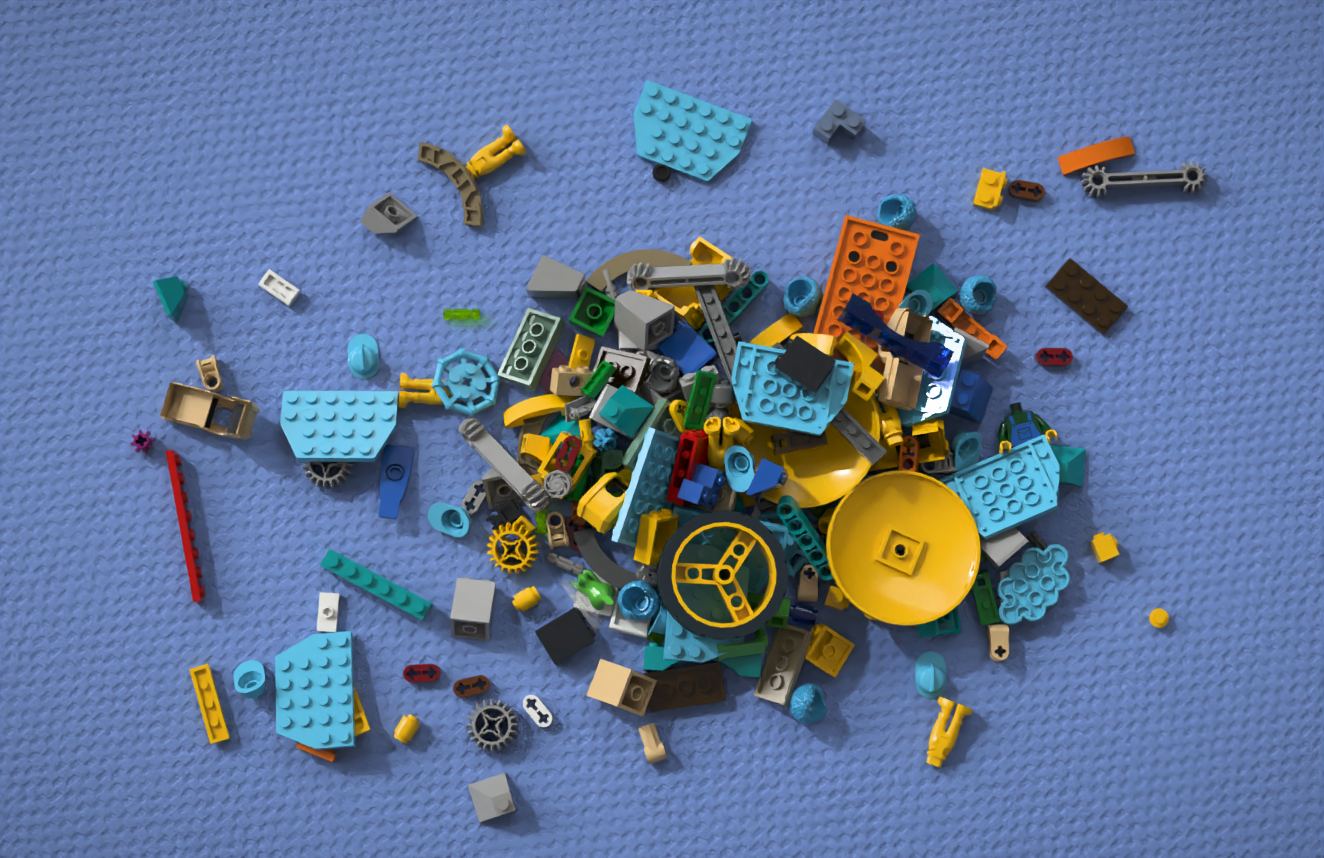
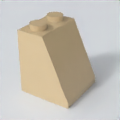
[586,659,657,717]

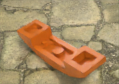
[1057,136,1135,176]
[937,298,1008,361]

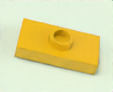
[568,334,596,369]

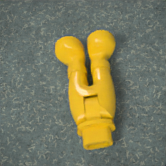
[466,124,527,179]
[399,373,462,409]
[872,382,904,447]
[704,417,740,476]
[926,696,973,768]

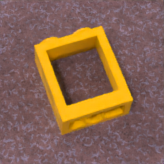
[537,431,597,491]
[633,509,679,565]

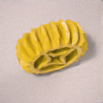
[487,522,539,574]

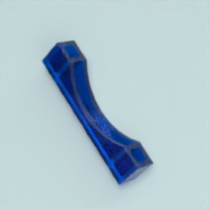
[838,294,954,378]

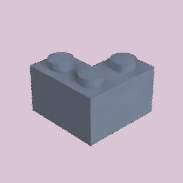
[812,99,867,145]

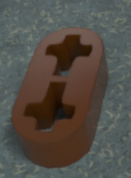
[1008,180,1045,202]
[453,675,490,697]

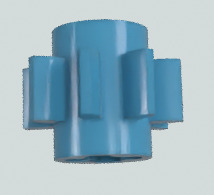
[593,427,618,452]

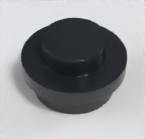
[652,164,671,183]

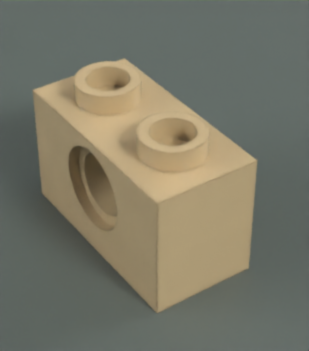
[550,365,593,396]

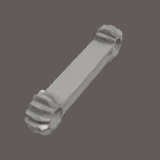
[1080,161,1208,198]
[627,256,751,290]
[459,417,550,513]

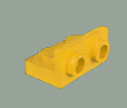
[973,168,1008,211]

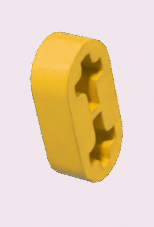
[669,400,696,433]

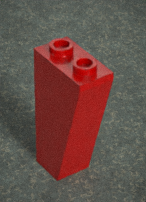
[666,429,709,506]

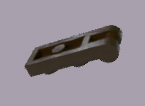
[770,431,828,455]

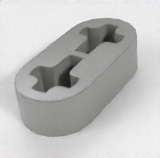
[461,480,486,515]

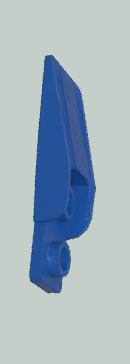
[378,444,415,519]

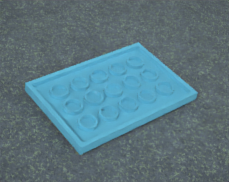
[611,427,680,548]

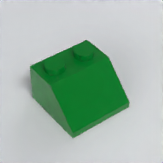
[569,286,615,337]

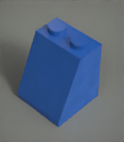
[658,323,717,377]
[949,369,993,424]

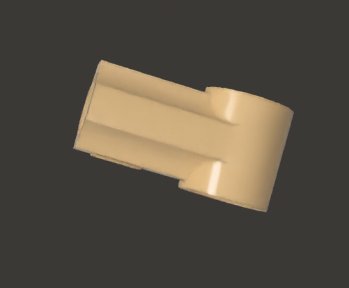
[638,723,667,765]

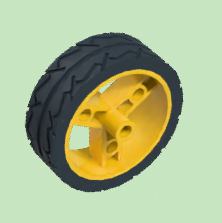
[657,510,788,640]

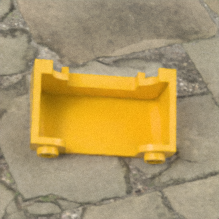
[653,236,736,330]

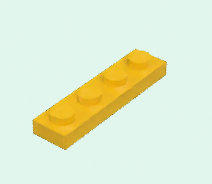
[189,664,230,744]

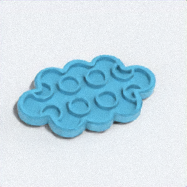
[997,544,1070,625]

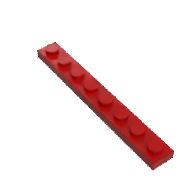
[166,450,206,603]

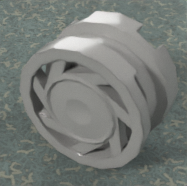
[543,470,573,498]

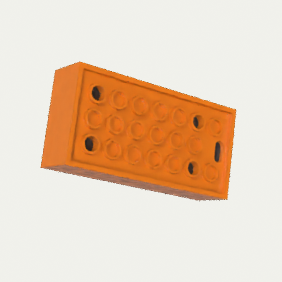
[813,215,920,375]

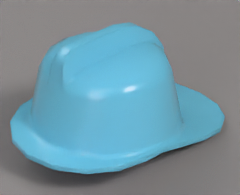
[899,290,933,329]
[348,334,379,379]
[951,430,982,471]
[724,445,755,492]
[428,503,472,538]
[647,593,667,636]
[915,651,946,698]
[234,660,266,701]

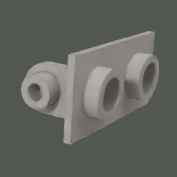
[565,395,597,423]

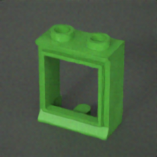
[717,625,768,661]

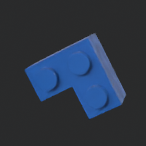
[677,463,726,510]

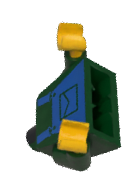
[997,402,1058,454]

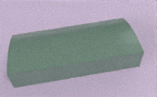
[497,308,565,391]
[620,398,688,472]

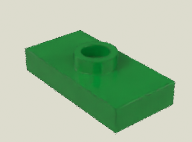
[581,360,616,400]

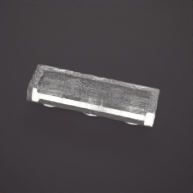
[561,579,602,631]

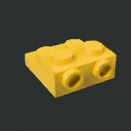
[805,623,855,678]

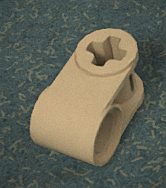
[196,354,224,393]
[547,512,570,550]
[797,565,818,602]
[987,624,1009,662]

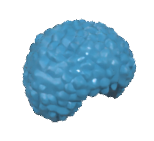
[878,195,917,231]
[959,275,997,315]
[783,277,823,317]
[617,581,659,621]
[789,683,827,725]

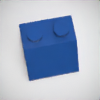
[746,458,789,498]

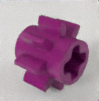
[130,430,155,454]

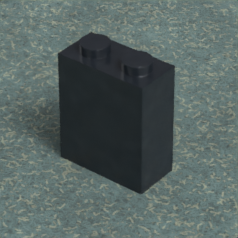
[774,335,836,397]
[535,607,596,666]

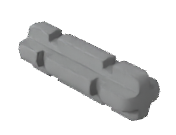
[547,553,584,575]

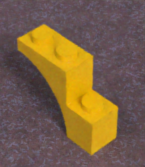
[835,332,885,401]
[520,433,570,500]

